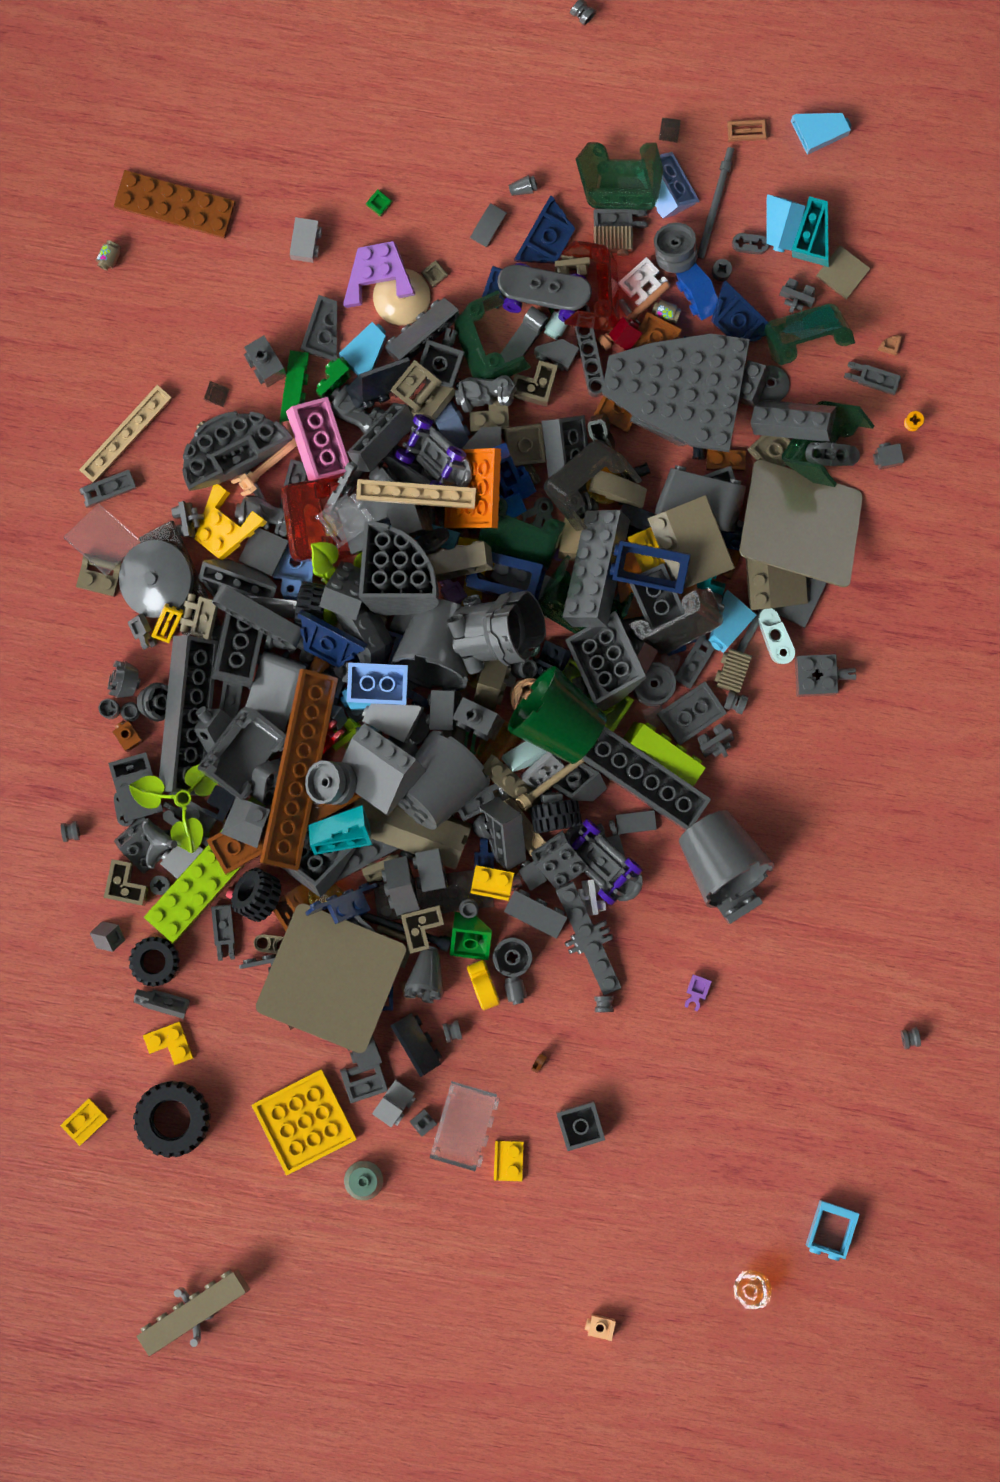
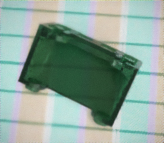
[765,304,855,365]
[477,497,565,570]

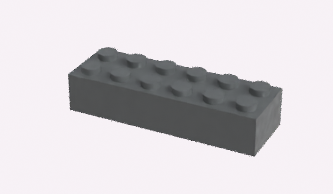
[563,510,630,627]

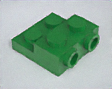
[316,357,351,399]

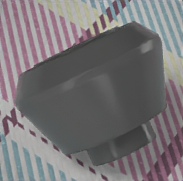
[472,813,492,839]

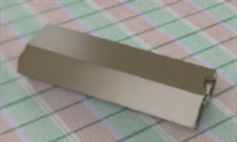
[352,798,473,869]

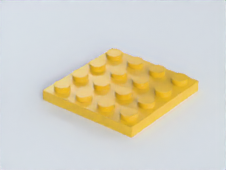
[251,1069,357,1176]

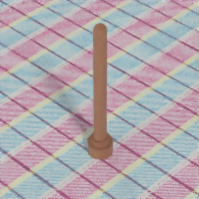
[596,281,670,351]

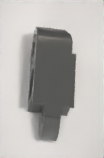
[805,442,860,466]

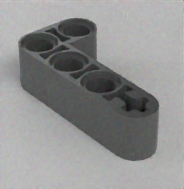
[490,306,548,377]
[250,757,282,806]

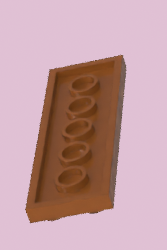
[114,170,235,239]
[594,312,682,433]

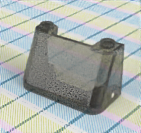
[629,588,723,654]

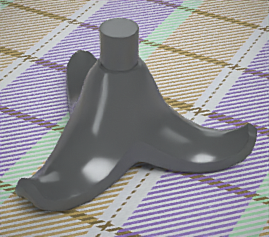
[142,818,177,869]

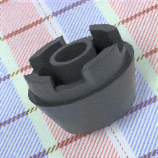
[107,660,140,698]
[137,682,168,721]

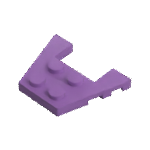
[343,241,416,308]

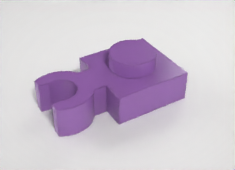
[685,974,712,1011]

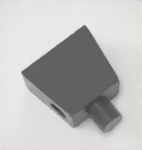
[194,706,233,753]

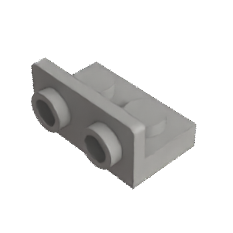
[520,752,565,790]

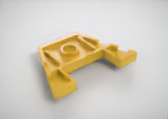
[194,484,267,560]

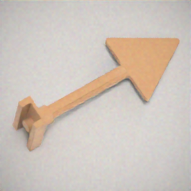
[231,421,297,496]

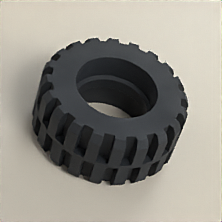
[133,1081,211,1158]

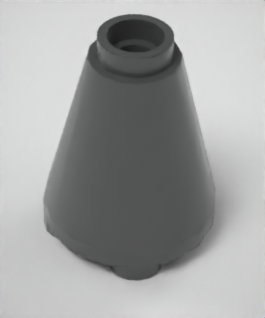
[404,946,443,1003]

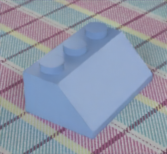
[635,152,699,218]
[347,663,408,705]

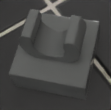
[409,1109,437,1136]

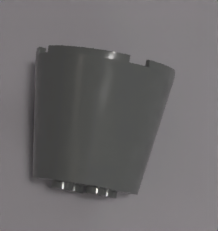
[391,599,469,691]
[398,731,490,830]
[679,810,774,908]

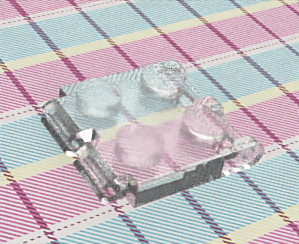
[315,493,373,549]

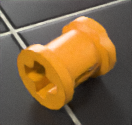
[904,411,924,432]

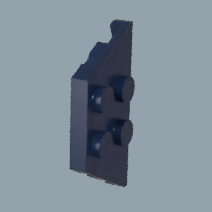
[514,195,575,264]
[711,281,777,342]
[298,609,368,668]

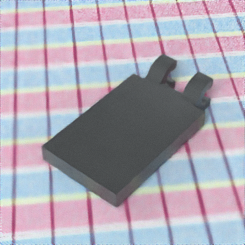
[772,576,827,628]

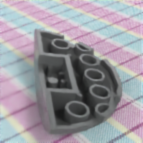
[182,411,292,491]

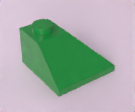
[450,912,492,960]

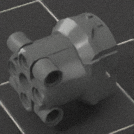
[447,591,546,674]

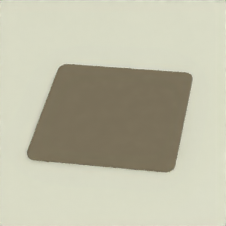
[739,460,862,587]
[256,904,406,1053]

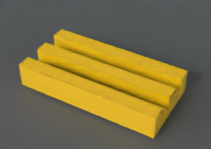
[151,603,184,643]

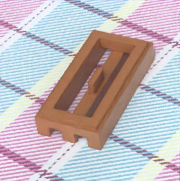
[727,119,767,142]

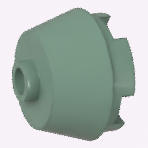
[344,1161,383,1200]

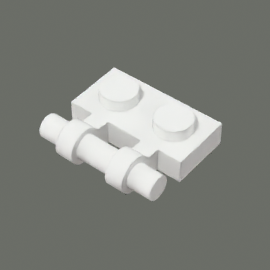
[618,257,668,306]

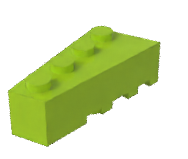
[623,722,706,786]

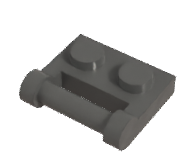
[340,1063,388,1103]

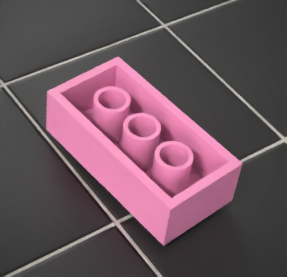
[286,397,349,485]

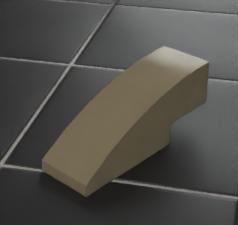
[589,469,647,508]

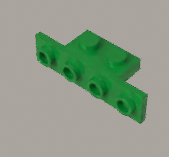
[279,350,309,426]

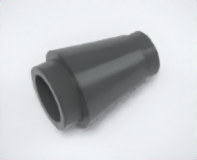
[509,175,538,196]

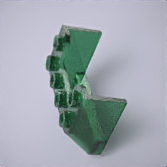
[575,142,663,210]

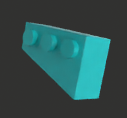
[791,196,829,267]
[308,805,372,855]

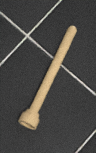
[516,760,584,811]

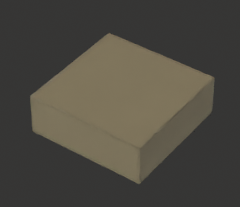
[421,260,448,288]

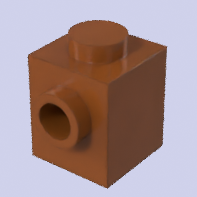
[112,721,144,752]

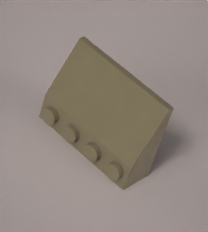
[648,495,735,589]
[745,558,808,610]

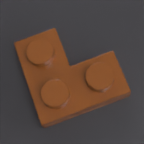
[706,449,746,471]

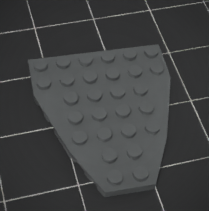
[602,334,750,453]

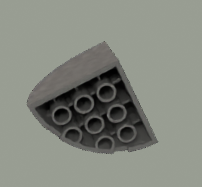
[359,521,439,615]

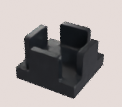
[203,785,236,824]

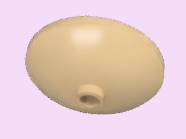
[373,269,431,326]

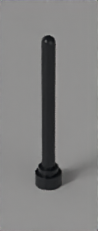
[360,912,452,952]

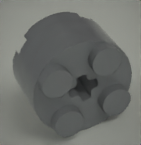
[493,938,532,977]

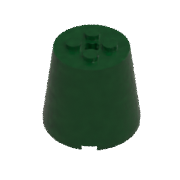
[508,666,607,764]

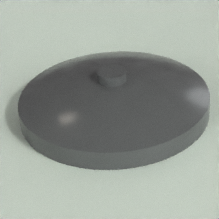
[119,540,194,618]

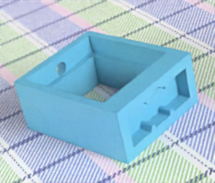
[805,1200,860,1261]

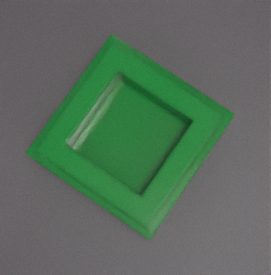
[366,189,393,217]

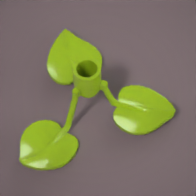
[311,542,362,626]
[129,765,217,853]

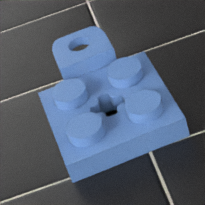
[273,542,314,601]

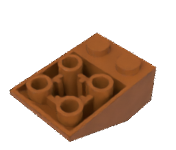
[273,884,334,931]

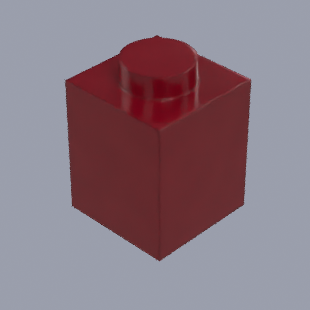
[609,316,643,350]

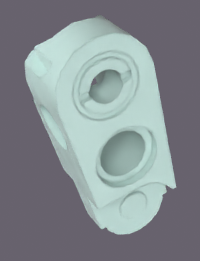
[758,608,795,664]

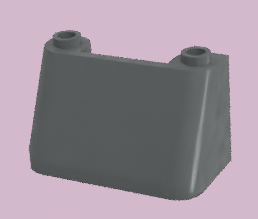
[655,465,746,532]
[245,650,310,734]
[198,707,286,800]

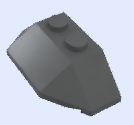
[199,559,277,598]
[334,605,394,664]

